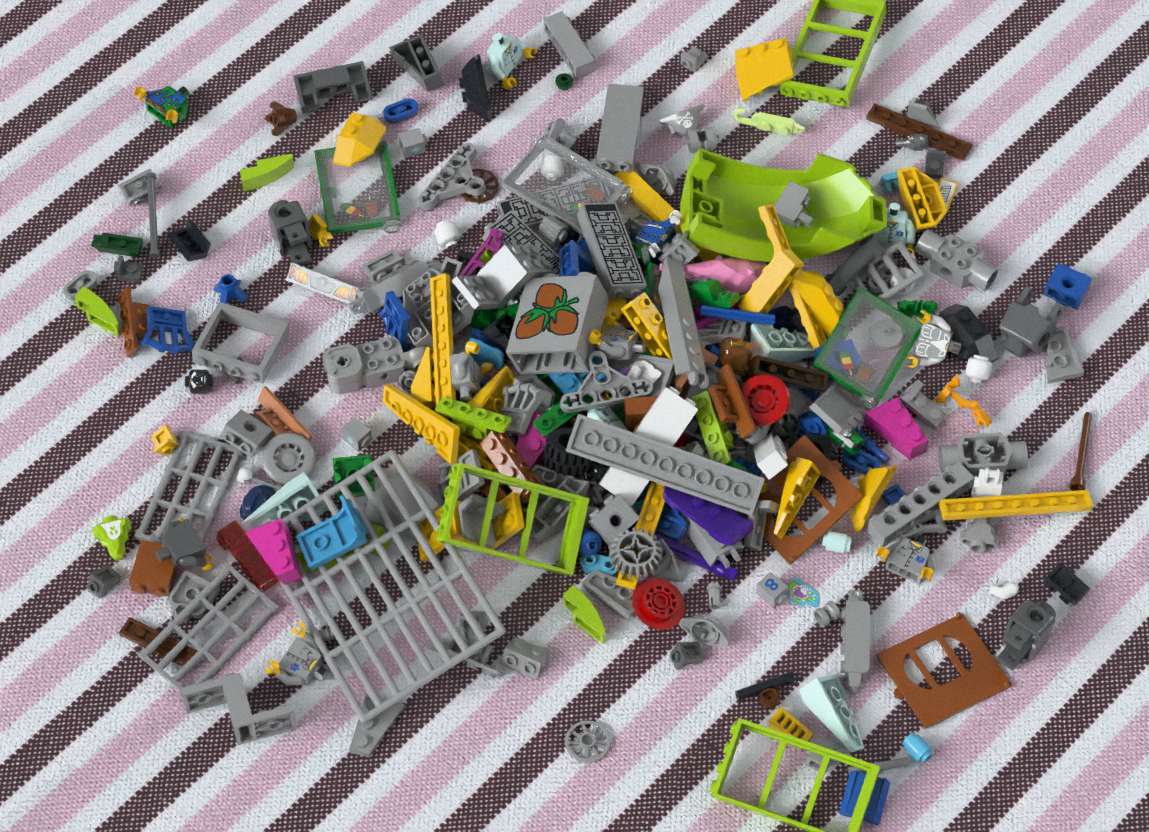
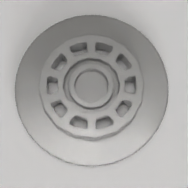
[262,433,316,484]

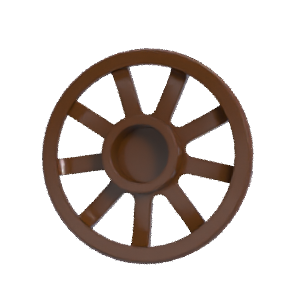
[458,169,499,204]

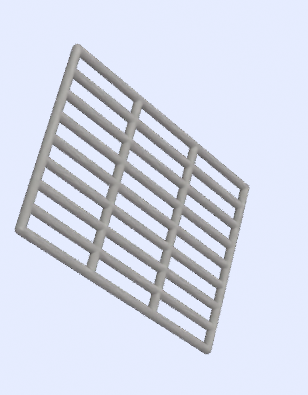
[277,450,506,723]

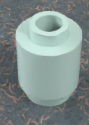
[822,531,852,554]

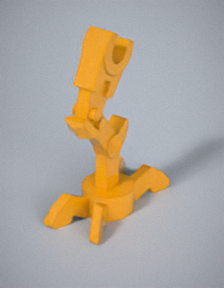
[935,375,992,428]

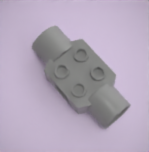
[915,229,999,291]
[938,432,1028,477]

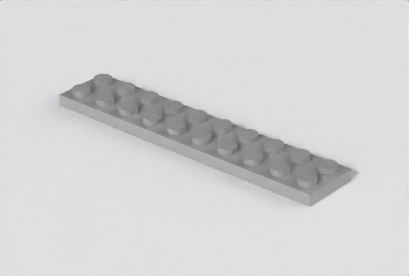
[566,414,765,516]

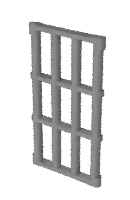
[133,431,244,543]
[137,563,280,693]

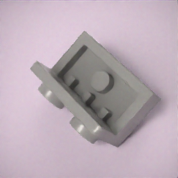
[118,169,162,205]
[362,249,405,282]
[501,637,551,679]

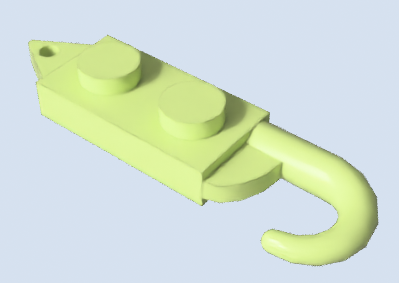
[734,108,805,136]

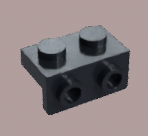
[168,220,211,262]
[1043,562,1090,606]

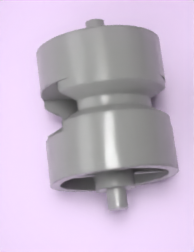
[683,126,719,154]

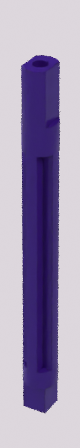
[610,516,738,581]

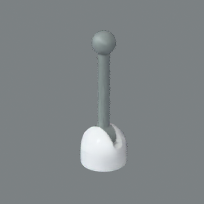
[237,467,283,491]

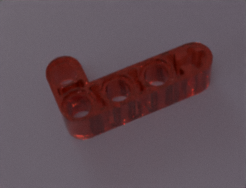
[216,520,279,593]

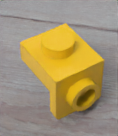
[151,425,179,456]

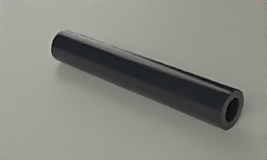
[735,672,795,701]

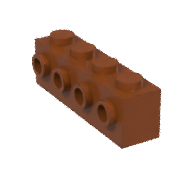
[480,431,542,503]

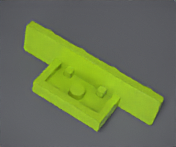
[691,391,733,465]
[435,397,512,440]

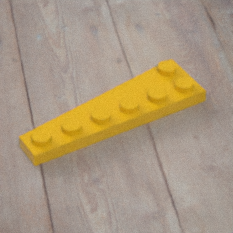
[383,384,460,464]

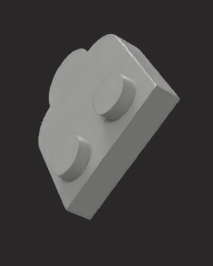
[169,570,220,623]

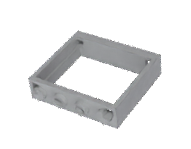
[192,302,290,384]

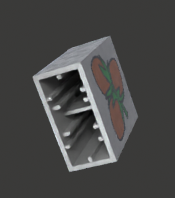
[506,272,609,374]

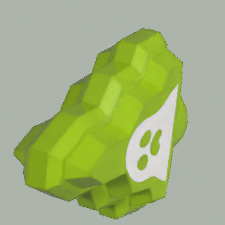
[92,515,132,561]

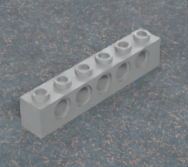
[867,462,974,547]

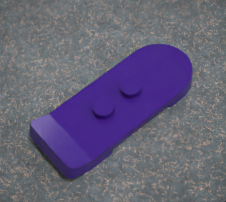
[662,486,754,546]

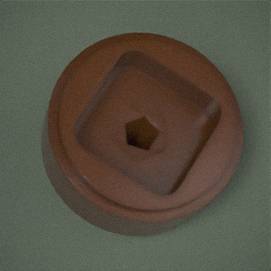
[759,688,780,708]

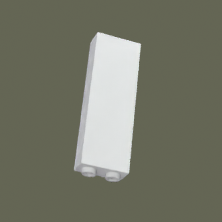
[598,386,698,507]

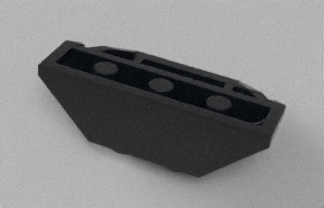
[459,54,492,121]
[939,304,999,363]

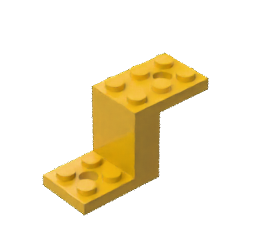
[418,492,524,562]

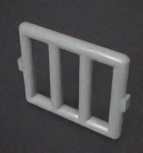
[852,241,925,308]

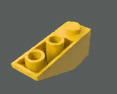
[411,347,436,409]

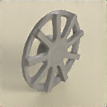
[565,721,611,764]

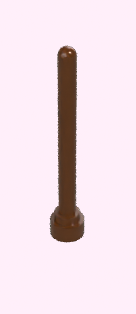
[1069,412,1092,491]

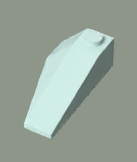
[751,323,817,363]
[243,472,329,531]
[799,674,864,752]

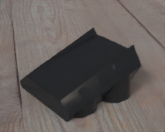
[480,314,515,350]

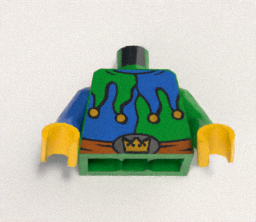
[134,86,190,129]

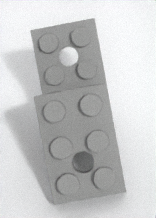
[452,245,554,310]
[180,673,297,745]

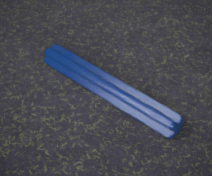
[700,305,775,325]

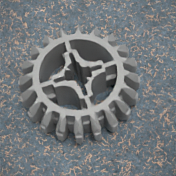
[609,527,663,579]

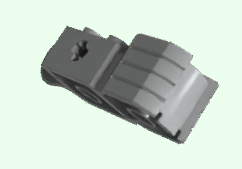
[322,336,426,394]

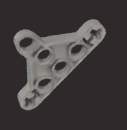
[418,143,486,210]
[560,351,653,413]

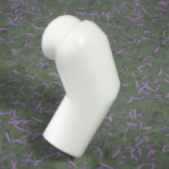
[989,582,1019,599]

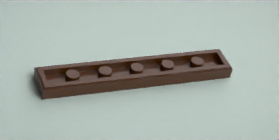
[866,103,972,161]

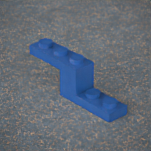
[559,237,594,277]

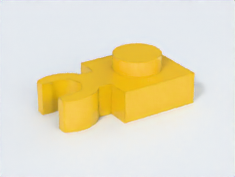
[308,214,333,247]

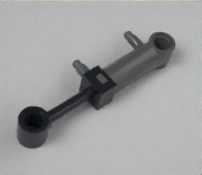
[786,234,884,332]

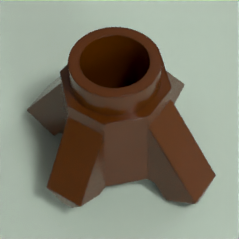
[265,101,297,136]

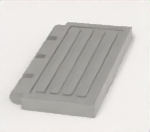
[597,354,675,397]
[809,382,867,436]

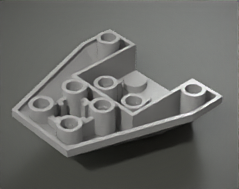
[402,268,474,347]

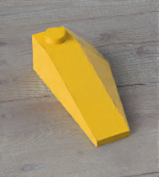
[467,366,515,442]
[774,457,821,540]

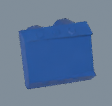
[839,770,890,825]

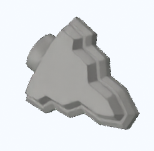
[959,517,998,553]

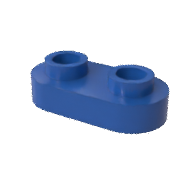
[383,98,418,123]
[843,450,880,475]

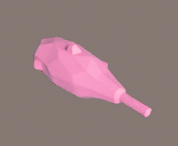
[660,255,767,296]

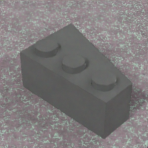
[389,34,444,92]

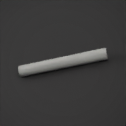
[847,757,909,775]

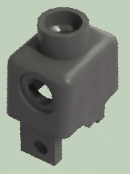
[268,200,312,266]
[999,286,1065,358]
[996,600,1056,671]

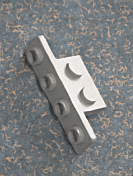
[427,631,503,678]

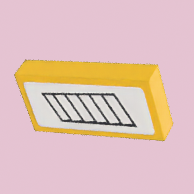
[938,178,958,212]

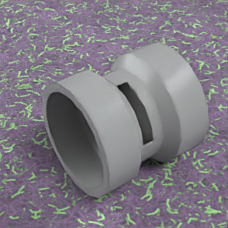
[813,601,841,628]

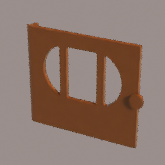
[741,435,864,565]
[876,612,1012,729]

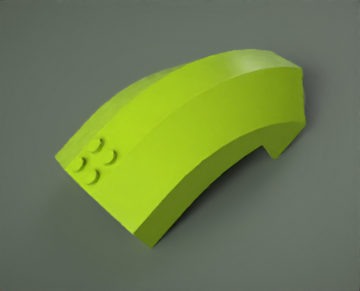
[680,148,887,262]

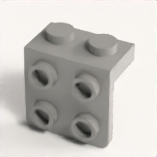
[458,494,505,548]

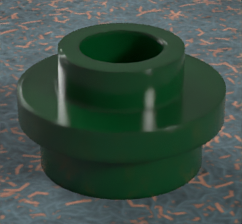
[555,73,573,90]

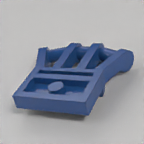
[379,291,411,353]
[141,306,195,354]

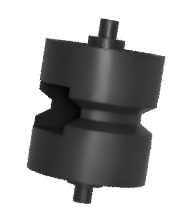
[767,412,800,442]

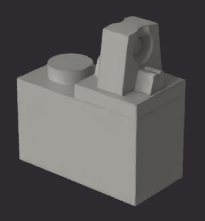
[774,181,813,229]

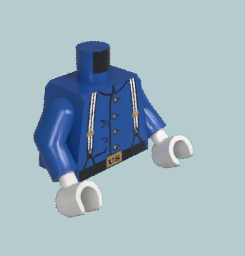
[630,210,683,263]

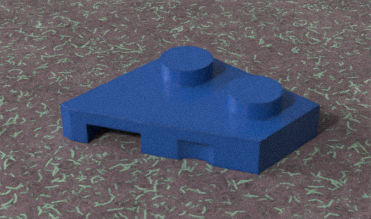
[655,503,689,542]

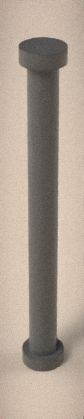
[145,173,160,258]

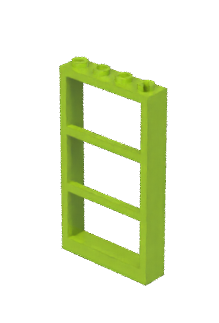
[779,0,887,107]
[436,463,589,576]
[709,718,880,832]

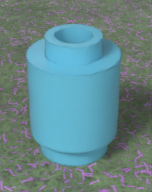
[902,733,933,763]

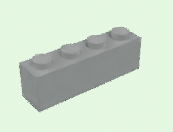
[544,11,596,79]

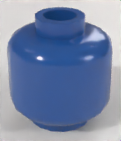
[578,528,602,556]

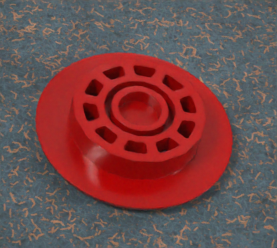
[740,374,790,426]
[632,578,685,630]

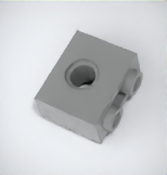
[220,409,273,458]
[587,494,640,545]

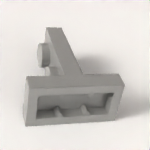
[898,380,946,429]
[744,500,780,551]
[460,611,490,654]

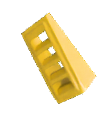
[768,707,813,750]

